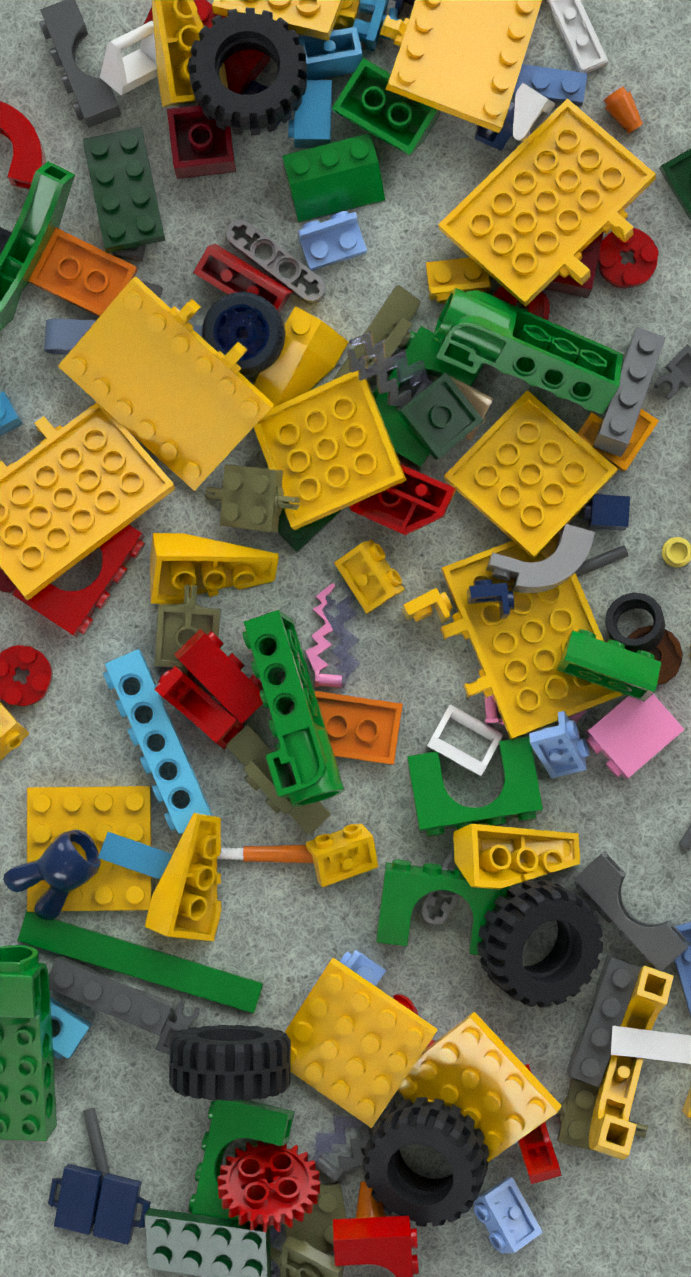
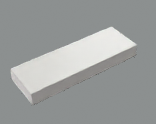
[545,0,608,73]

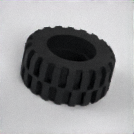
[188,7,307,136]
[477,880,603,1008]
[169,1025,291,1101]
[363,1097,489,1227]

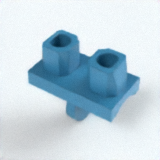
[353,0,399,52]

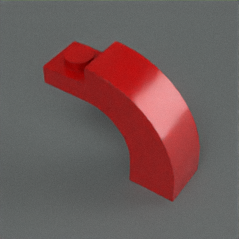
[0,101,46,190]
[154,666,245,750]
[517,1064,562,1184]

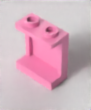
[585,694,684,778]

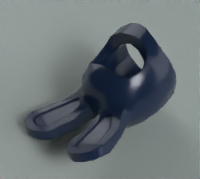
[3,829,101,920]

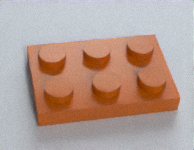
[28,227,138,317]
[315,691,403,765]

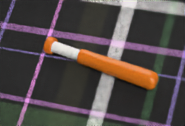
[217,845,314,863]

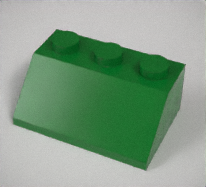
[332,58,440,156]
[282,133,385,223]
[557,629,661,702]

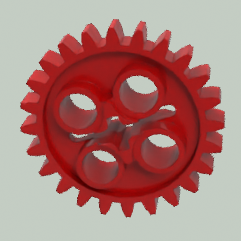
[218,1140,320,1232]

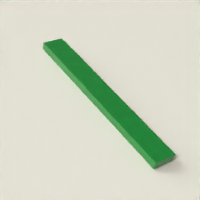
[17,911,263,1014]

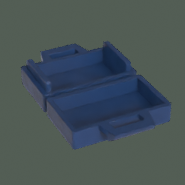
[48,1164,151,1245]

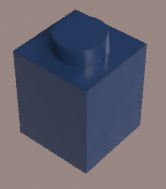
[583,494,630,531]

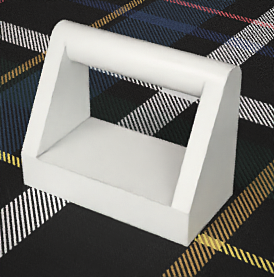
[100,21,157,95]
[513,83,555,142]
[426,704,503,777]

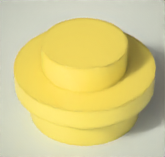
[661,537,691,568]

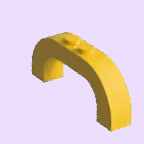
[589,966,674,1160]

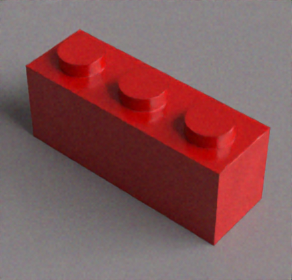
[193,244,292,317]
[174,629,263,724]

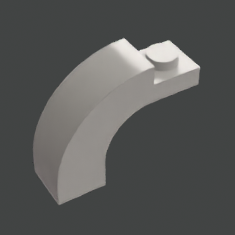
[486,524,595,593]

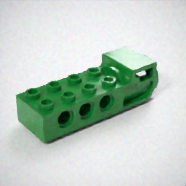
[432,288,623,415]
[242,610,345,807]
[0,945,57,1142]

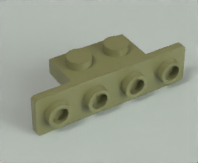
[333,285,421,382]
[226,725,331,834]

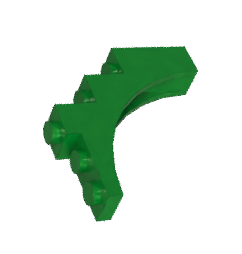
[0,161,75,331]

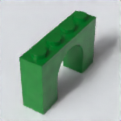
[373,326,484,471]
[407,737,543,837]
[376,859,510,956]
[188,1100,295,1230]

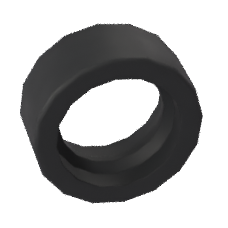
[605,592,666,653]

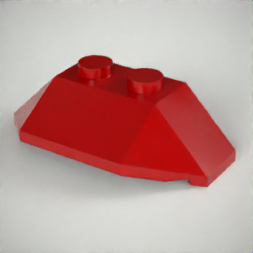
[349,464,457,536]

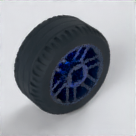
[202,292,285,375]

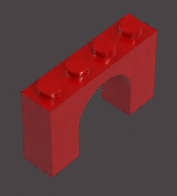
[12,525,145,638]
[333,1215,419,1277]

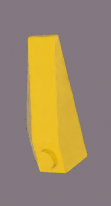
[152,0,228,107]
[254,306,349,408]
[150,533,279,604]
[144,813,221,941]
[453,824,580,889]

